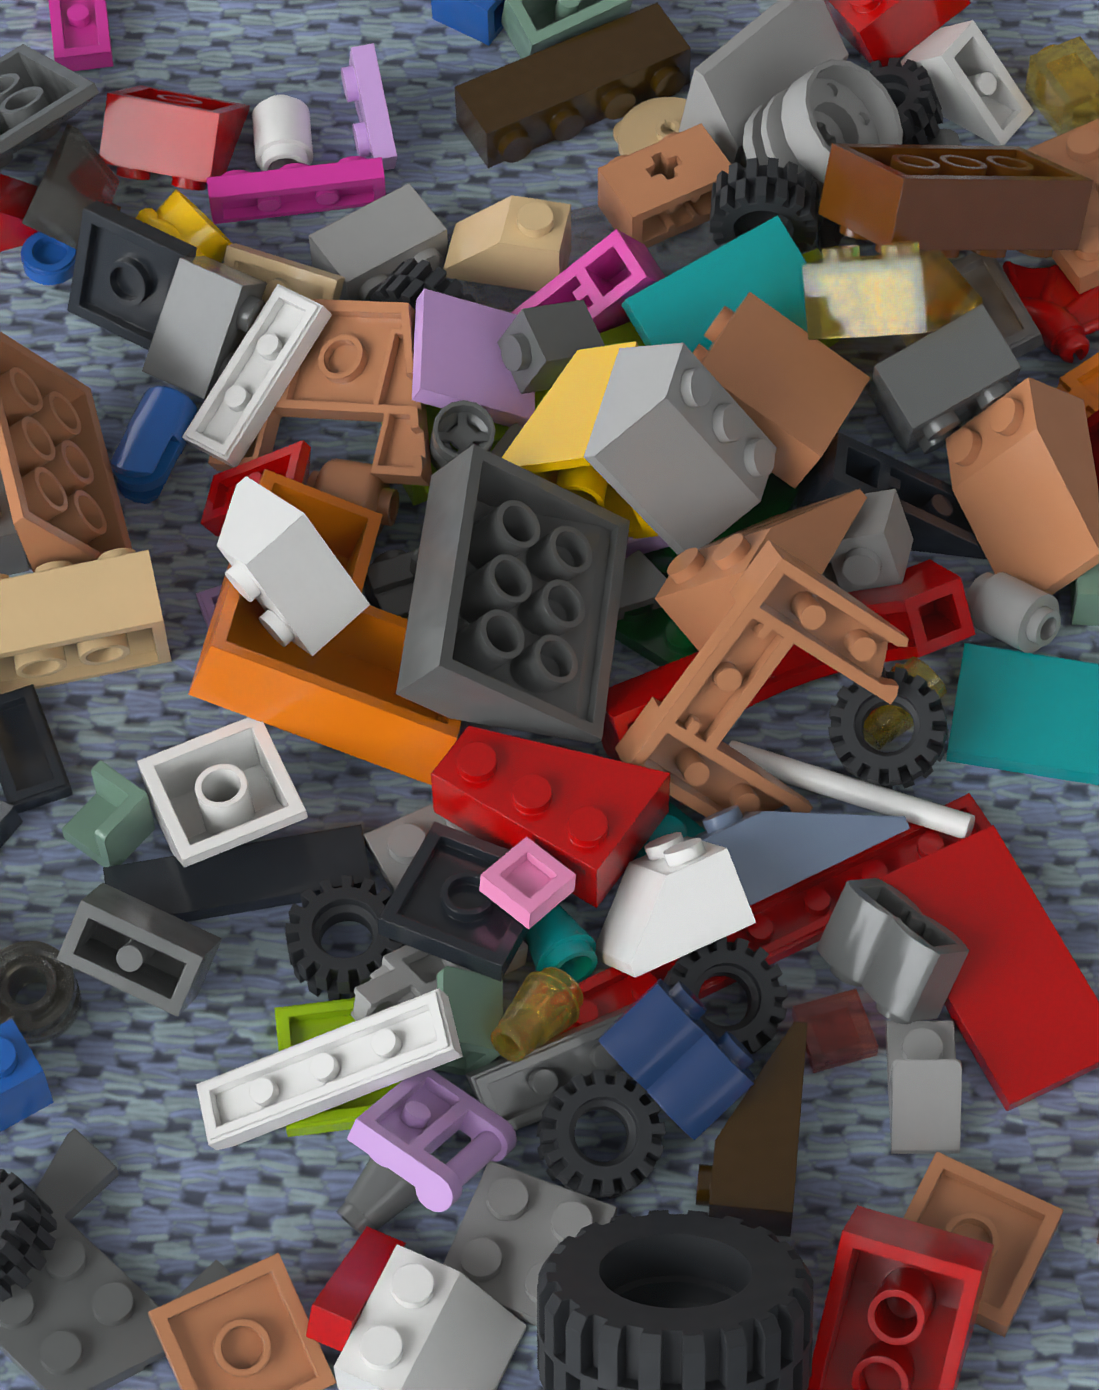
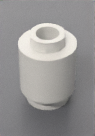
[252,95,313,171]

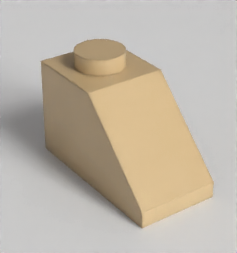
[443,195,572,292]

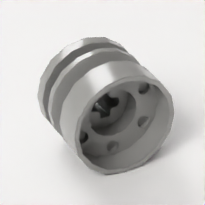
[743,59,903,206]

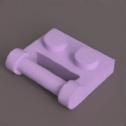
[347,1069,517,1212]

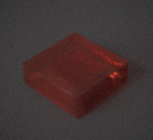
[792,988,878,1073]

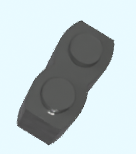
[817,878,969,1024]

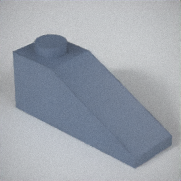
[692,805,910,905]

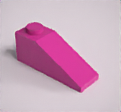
[511,229,665,334]

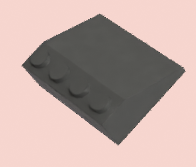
[396,444,630,744]

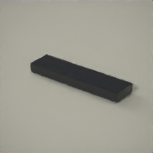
[103,824,371,922]

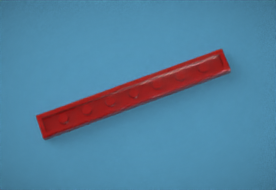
[511,793,991,1048]

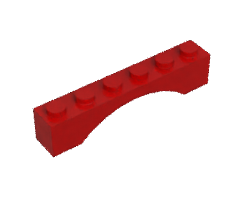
[601,559,976,762]

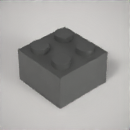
[869,304,1021,454]

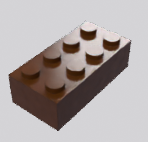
[818,143,1093,259]

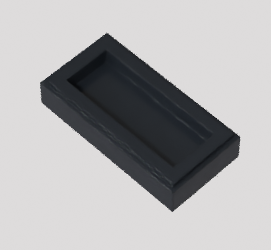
[0,684,73,814]

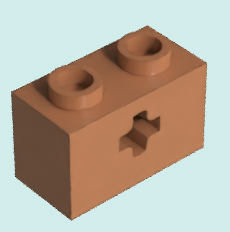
[598,123,731,248]

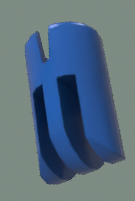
[110,386,197,504]

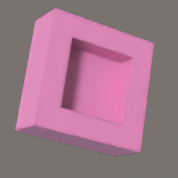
[479,836,576,929]

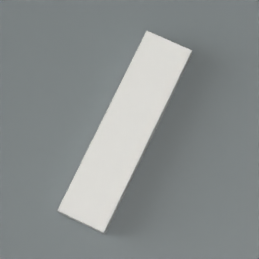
[196,988,463,1150]

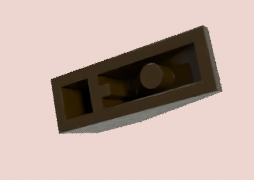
[696,1021,808,1237]

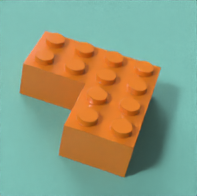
[188,469,462,785]

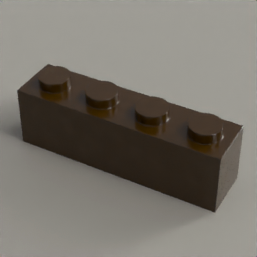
[454,2,691,168]

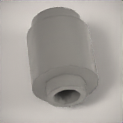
[966,572,1061,653]

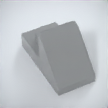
[885,1021,962,1154]

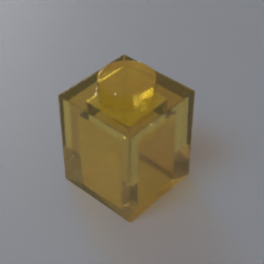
[1025,36,1099,136]

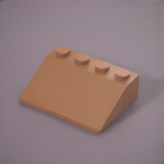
[0,331,132,572]

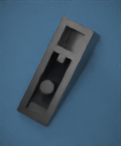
[796,432,987,559]

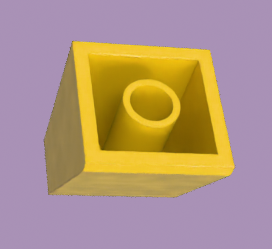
[502,341,658,539]

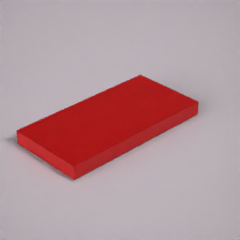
[878,825,1099,1111]

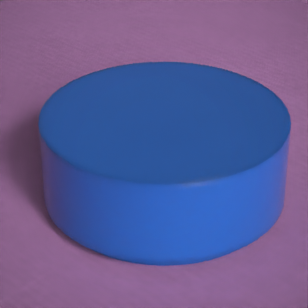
[21,229,78,285]

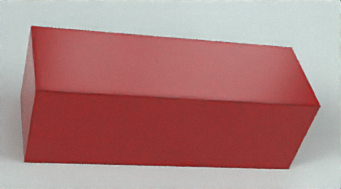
[306,1226,406,1352]

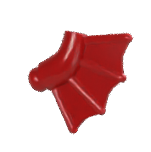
[1002,261,1099,363]

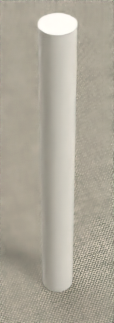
[729,740,975,839]

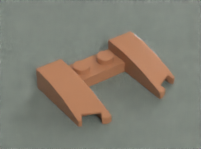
[615,540,909,817]

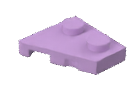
[341,43,397,170]

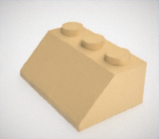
[0,548,172,695]

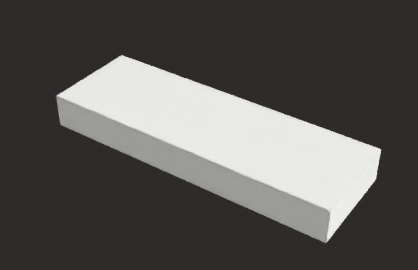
[182,284,332,467]

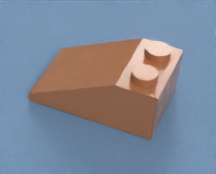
[945,377,1099,595]
[655,489,867,651]

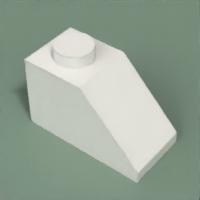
[901,20,1034,146]

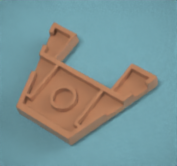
[208,299,432,486]

